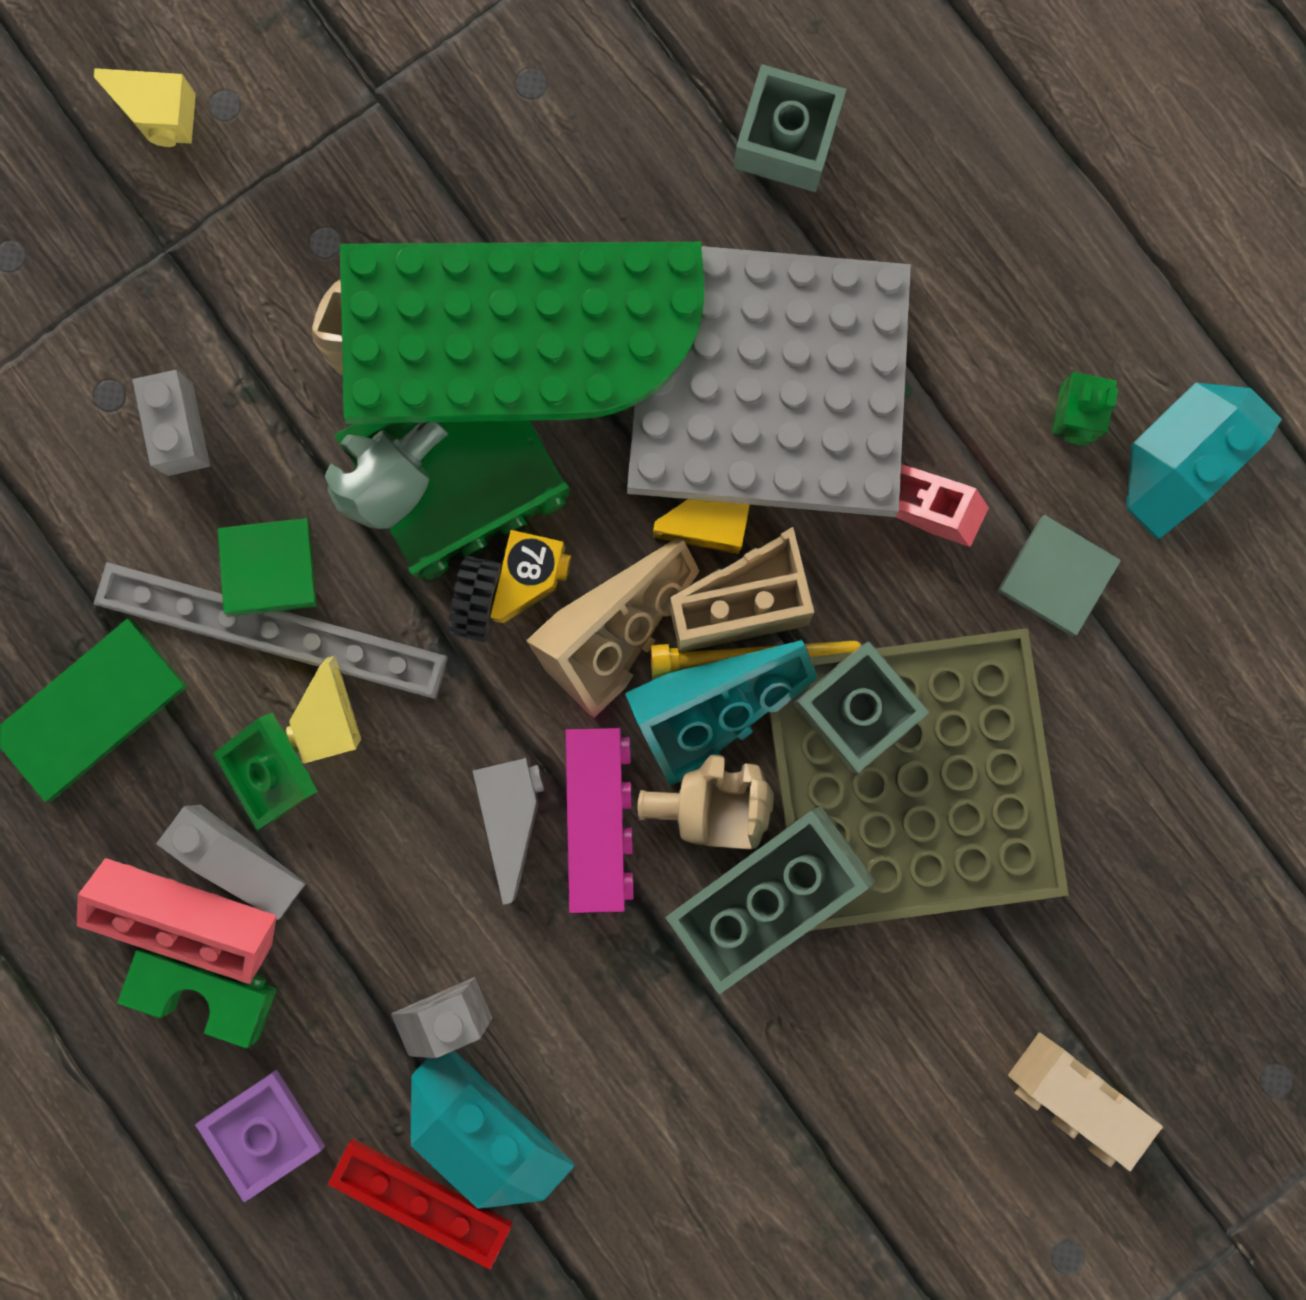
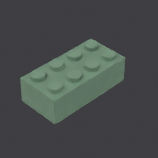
[665,806,876,995]

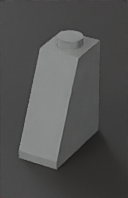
[391,977,492,1058]

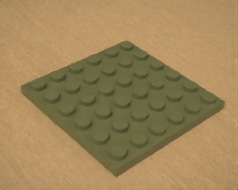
[769,628,1069,931]

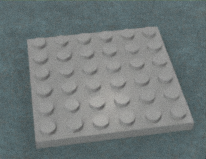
[627,246,911,517]

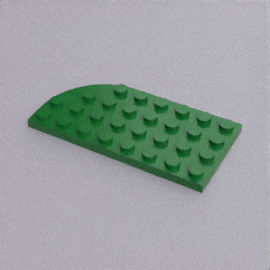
[340,242,704,424]

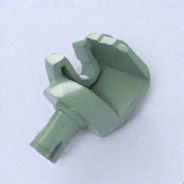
[325,422,448,529]

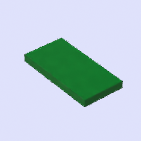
[0,619,188,802]

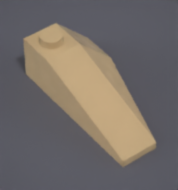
[526,537,699,718]

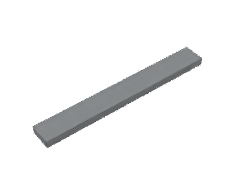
[94,562,448,699]

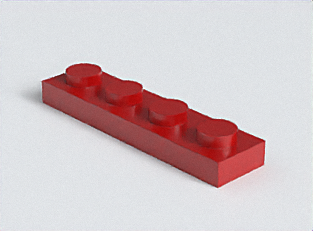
[327,1138,513,1269]

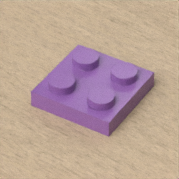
[195,1070,325,1202]

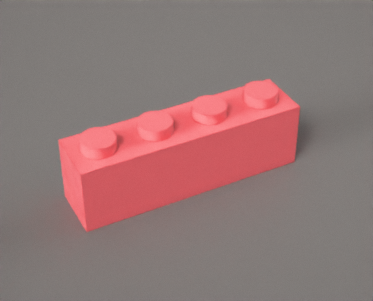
[77,858,277,984]

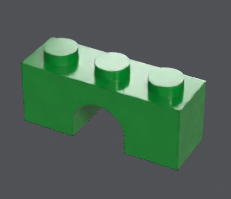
[117,948,277,1049]

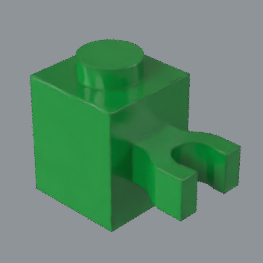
[1051,372,1118,445]

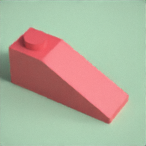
[896,464,989,547]

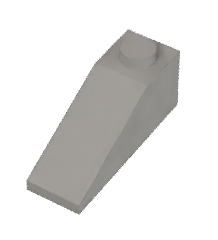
[473,758,544,905]
[156,805,306,920]

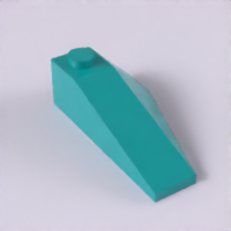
[625,640,818,786]

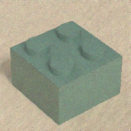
[733,64,846,192]
[793,641,929,773]

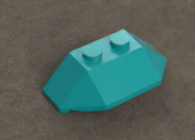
[1126,383,1282,540]
[411,1051,575,1209]

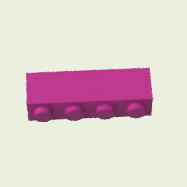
[566,728,634,913]

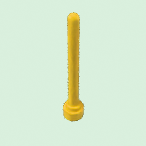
[650,641,861,680]

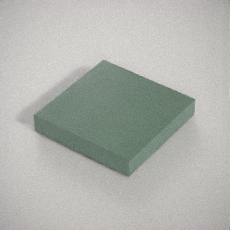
[997,515,1121,637]

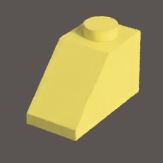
[94,69,196,147]
[286,656,361,764]

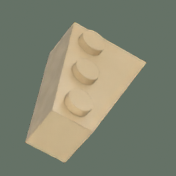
[670,527,814,652]
[1008,1032,1163,1171]

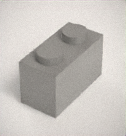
[132,370,210,476]

